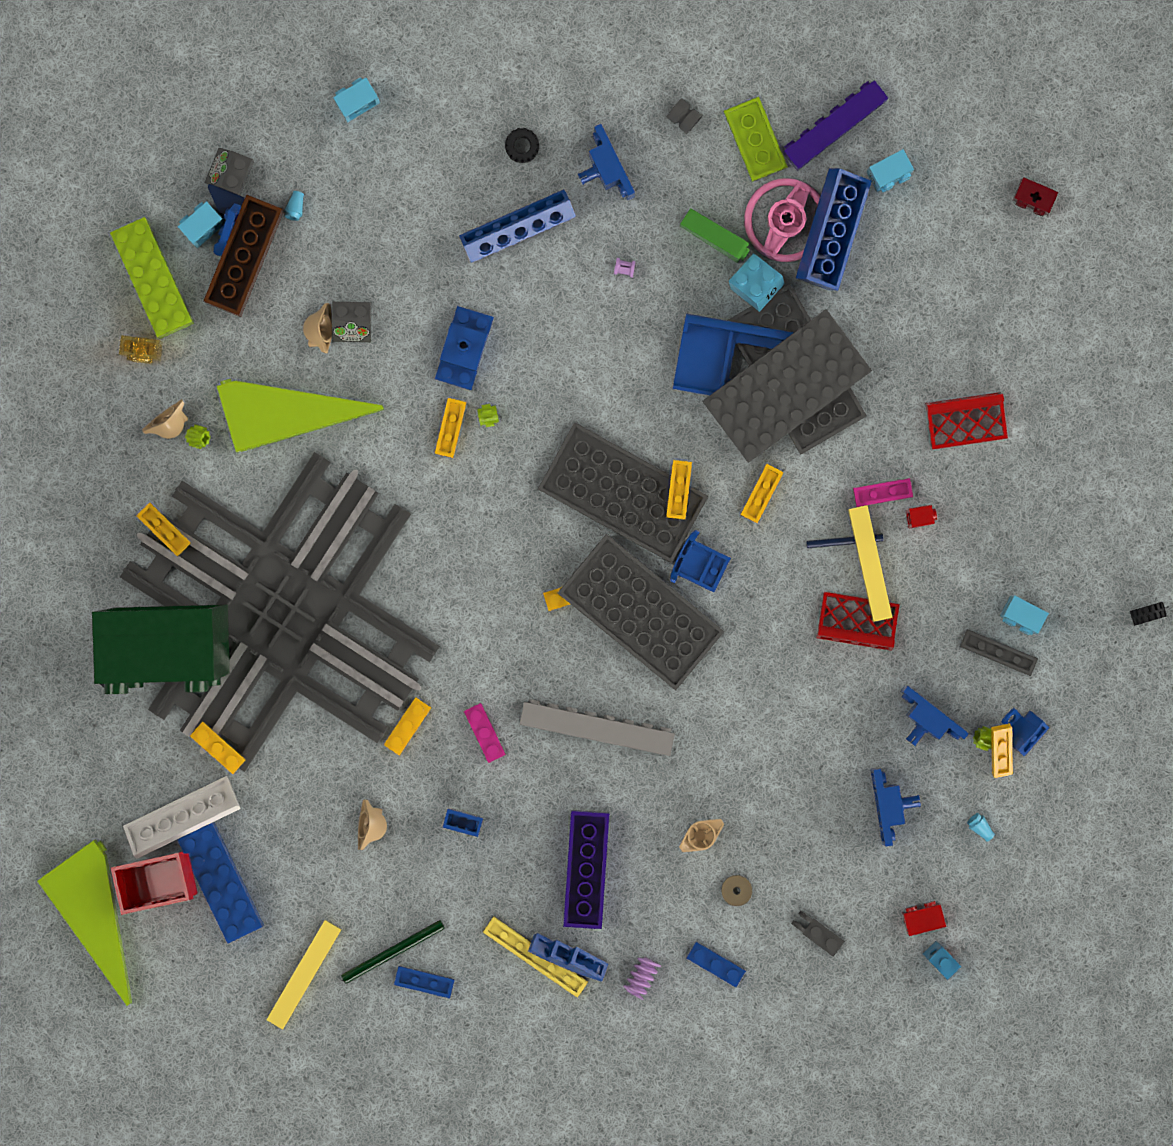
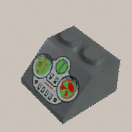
[204,148,254,196]
[332,301,372,343]

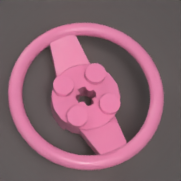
[744,178,820,262]

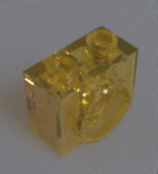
[119,335,163,364]

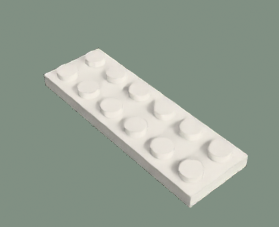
[123,776,241,859]

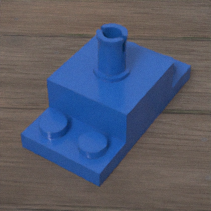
[578,124,635,200]
[435,306,494,391]
[900,685,969,747]
[870,768,921,847]

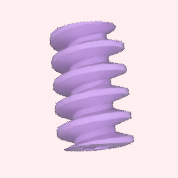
[623,957,661,1000]

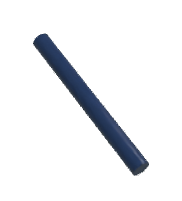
[806,534,883,548]

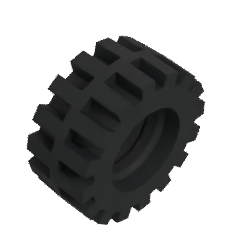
[505,128,539,163]
[1130,602,1167,626]

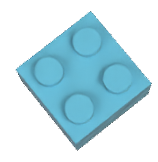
[333,78,380,123]
[867,149,914,193]
[178,201,225,248]
[728,253,785,312]
[1000,595,1049,635]

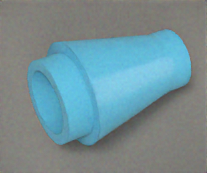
[284,191,304,221]
[967,813,995,842]

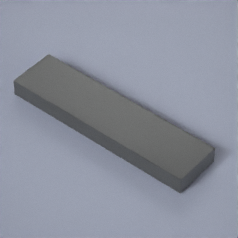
[960,629,1038,676]

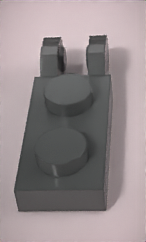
[791,911,845,957]

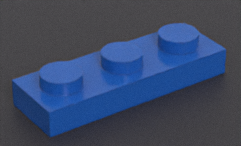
[686,942,746,987]
[394,966,455,999]

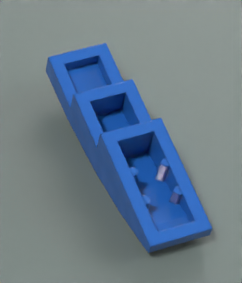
[528,933,608,981]

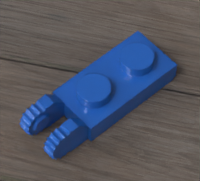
[213,203,241,257]

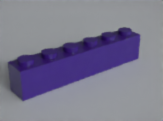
[783,80,889,171]

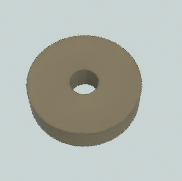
[721,875,752,906]

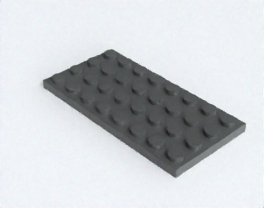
[727,284,867,455]
[702,309,872,463]
[538,422,709,563]
[558,534,725,691]

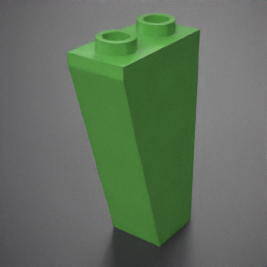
[680,208,750,263]

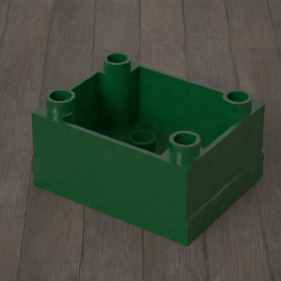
[92,604,230,694]

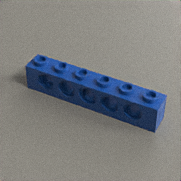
[459,190,576,263]

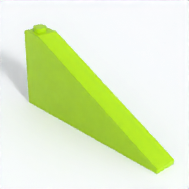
[217,379,384,453]
[37,839,132,1006]

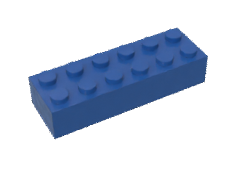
[796,168,872,291]
[178,822,264,944]

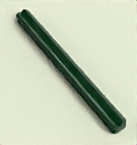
[341,920,445,984]

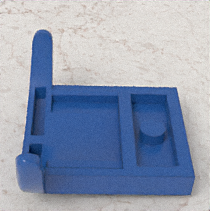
[670,530,731,593]

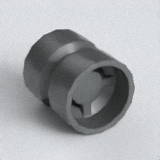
[666,98,703,134]

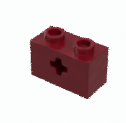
[1013,177,1059,217]

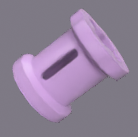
[614,258,636,278]

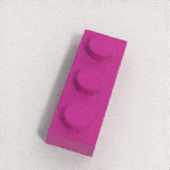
[853,478,913,507]
[464,703,506,763]

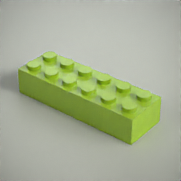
[110,217,195,339]

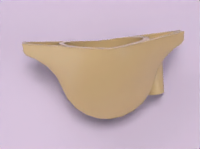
[303,303,332,353]
[142,399,188,439]
[358,800,387,850]
[679,819,724,852]

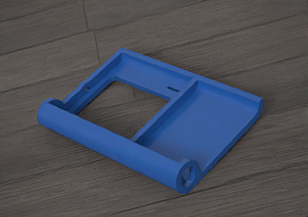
[673,313,794,395]

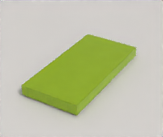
[723,97,788,182]

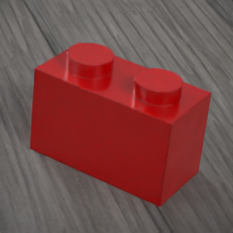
[906,505,937,529]
[902,901,946,936]

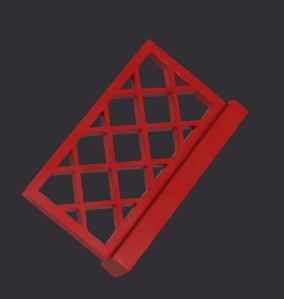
[925,392,1008,450]
[816,592,900,651]

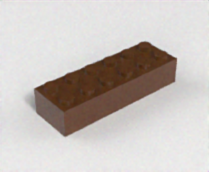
[203,195,284,318]

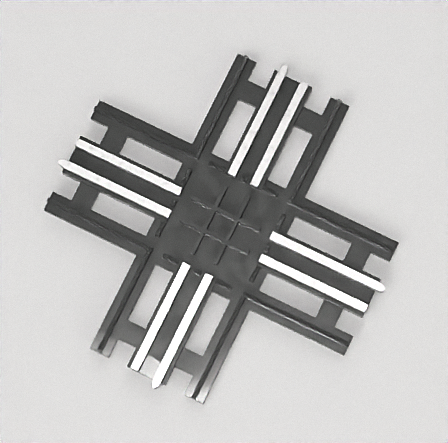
[120,452,440,772]

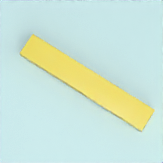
[848,505,893,622]
[483,916,588,998]
[267,920,342,1030]

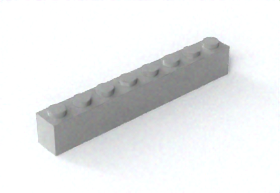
[519,699,675,756]

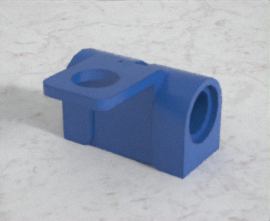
[1001,708,1049,756]

